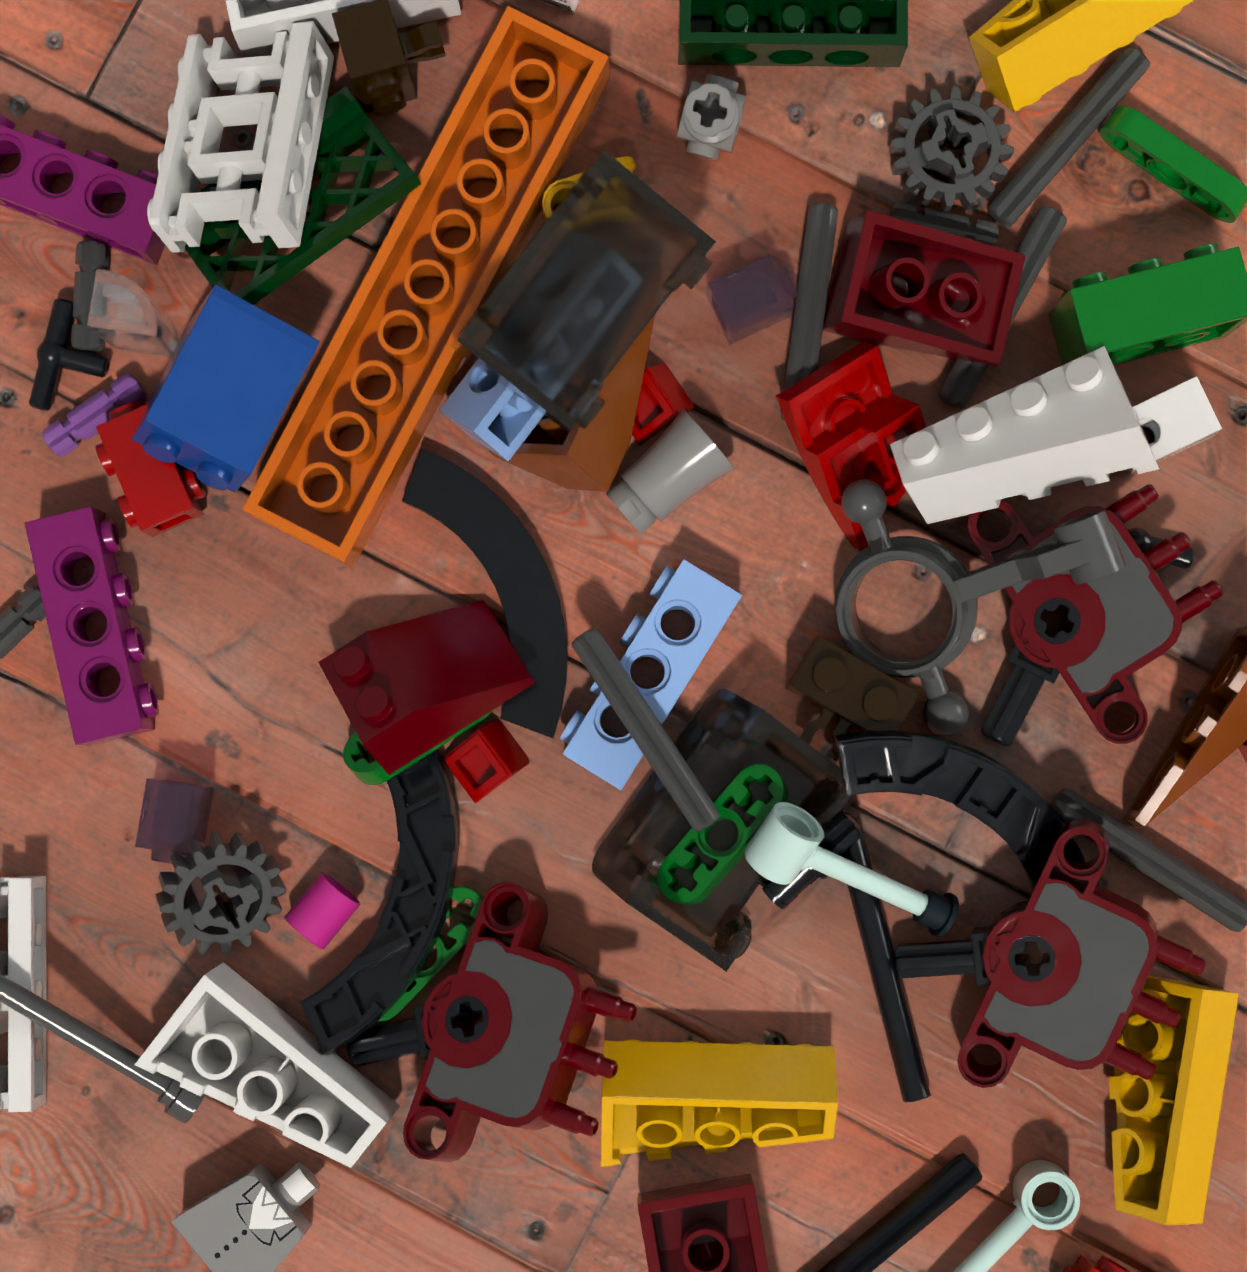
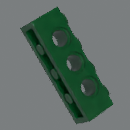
[678,0,908,67]

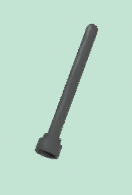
[0,974,206,1124]

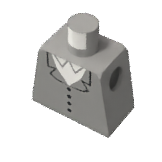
[171,1162,321,1272]

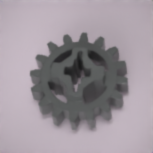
[889,86,1014,213]
[155,832,285,955]

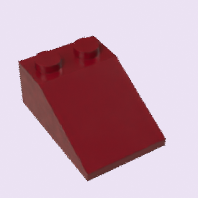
[823,210,1026,366]
[318,600,535,775]
[637,1173,769,1272]

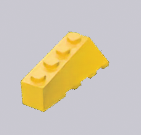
[969,0,1194,112]
[1109,976,1239,1225]
[601,1039,838,1167]

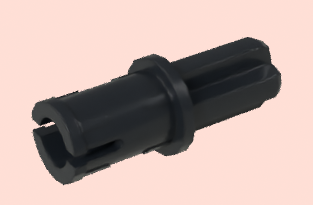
[760,812,864,909]

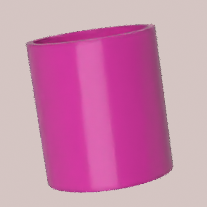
[284,872,361,949]

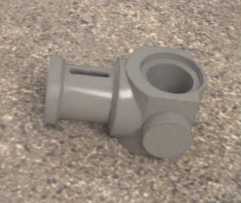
[677,74,747,161]

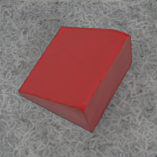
[632,363,694,445]
[442,719,530,804]

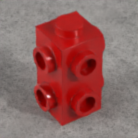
[95,402,206,537]

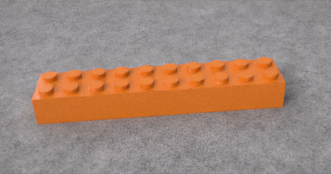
[242,6,610,569]

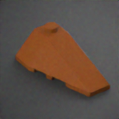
[489,263,664,492]
[1122,626,1247,826]

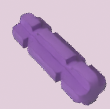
[42,373,147,457]

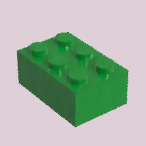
[1048,243,1247,365]

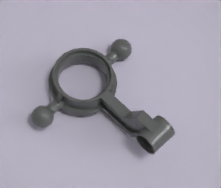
[835,479,1126,736]

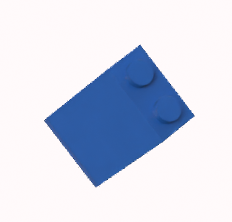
[131,284,320,493]

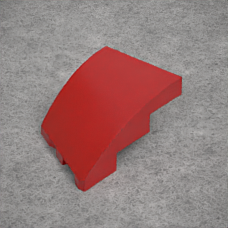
[776,340,926,551]

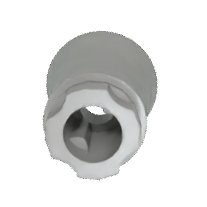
[606,409,735,533]

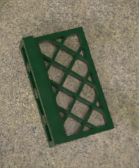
[185,86,421,305]

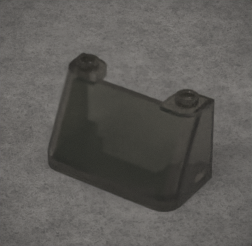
[450,150,716,431]
[592,689,852,971]

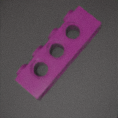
[0,115,165,265]
[24,506,159,746]

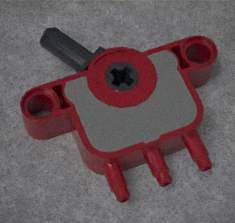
[968,484,1223,746]
[895,818,1206,1088]
[347,882,637,1162]

